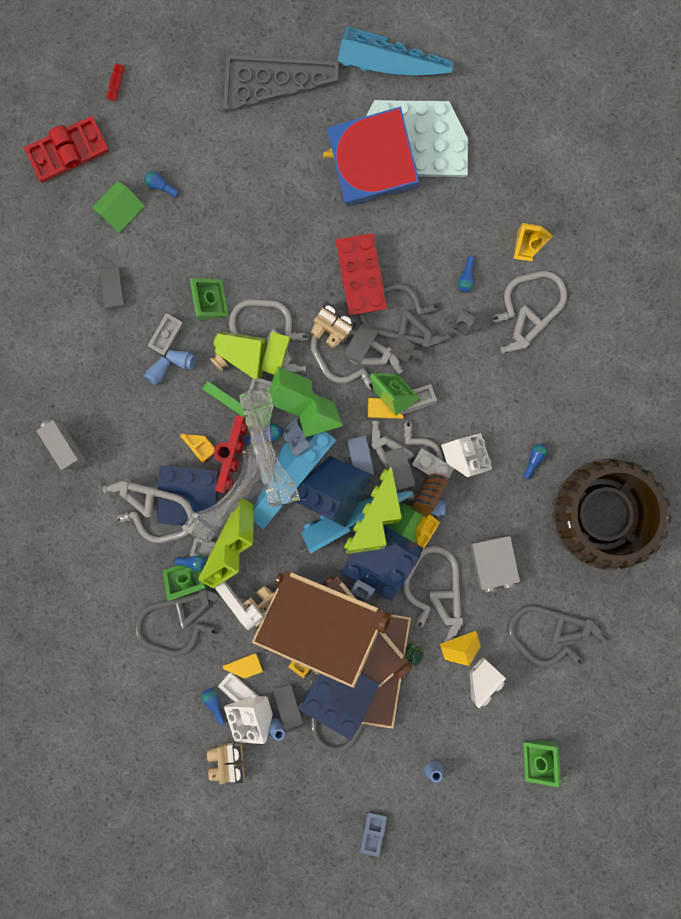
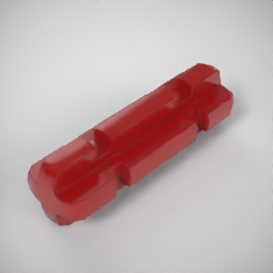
[106,63,125,102]

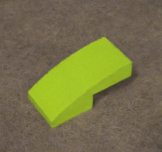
[261,332,291,375]

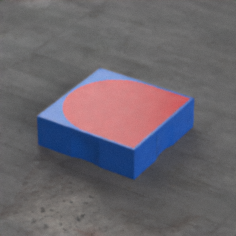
[327,106,420,207]

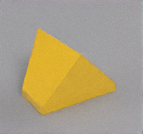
[514,223,553,261]

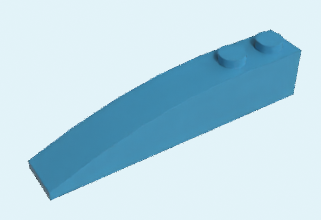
[338,26,453,75]
[253,431,336,530]
[301,491,413,554]

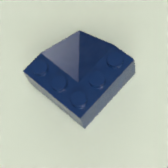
[341,525,423,602]
[299,673,380,740]

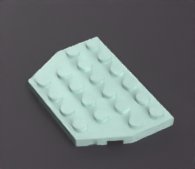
[366,100,468,177]

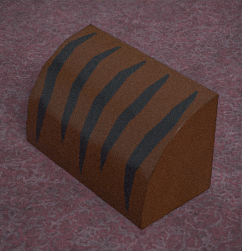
[410,474,450,518]

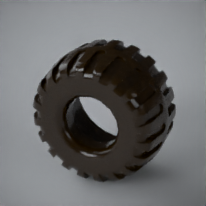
[552,458,671,570]

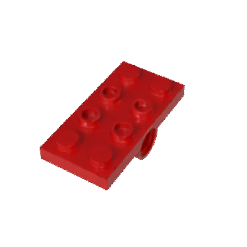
[24,116,110,183]
[336,233,387,316]
[214,415,249,494]

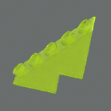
[344,467,402,554]
[198,496,254,588]

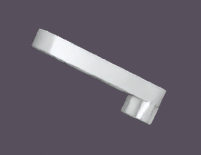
[215,581,264,630]

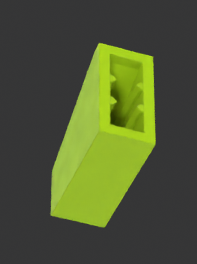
[214,331,267,379]

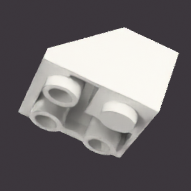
[441,433,492,477]
[470,657,506,708]
[224,696,273,744]

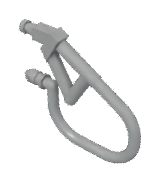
[491,271,567,354]
[229,299,309,373]
[311,329,404,390]
[371,421,444,501]
[103,478,195,543]
[402,546,463,642]

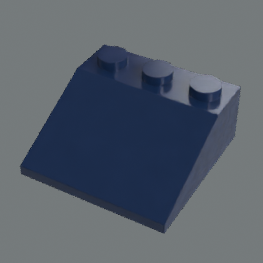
[293,456,372,527]
[157,465,220,529]

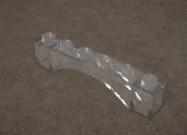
[239,387,300,508]
[182,438,277,545]

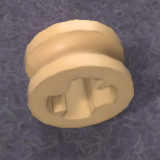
[210,353,228,372]

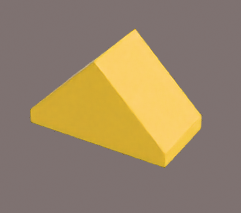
[440,631,481,666]

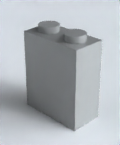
[36,420,87,472]
[470,536,520,592]

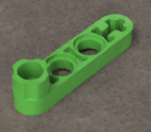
[202,381,273,431]

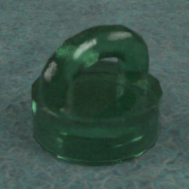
[405,644,424,665]

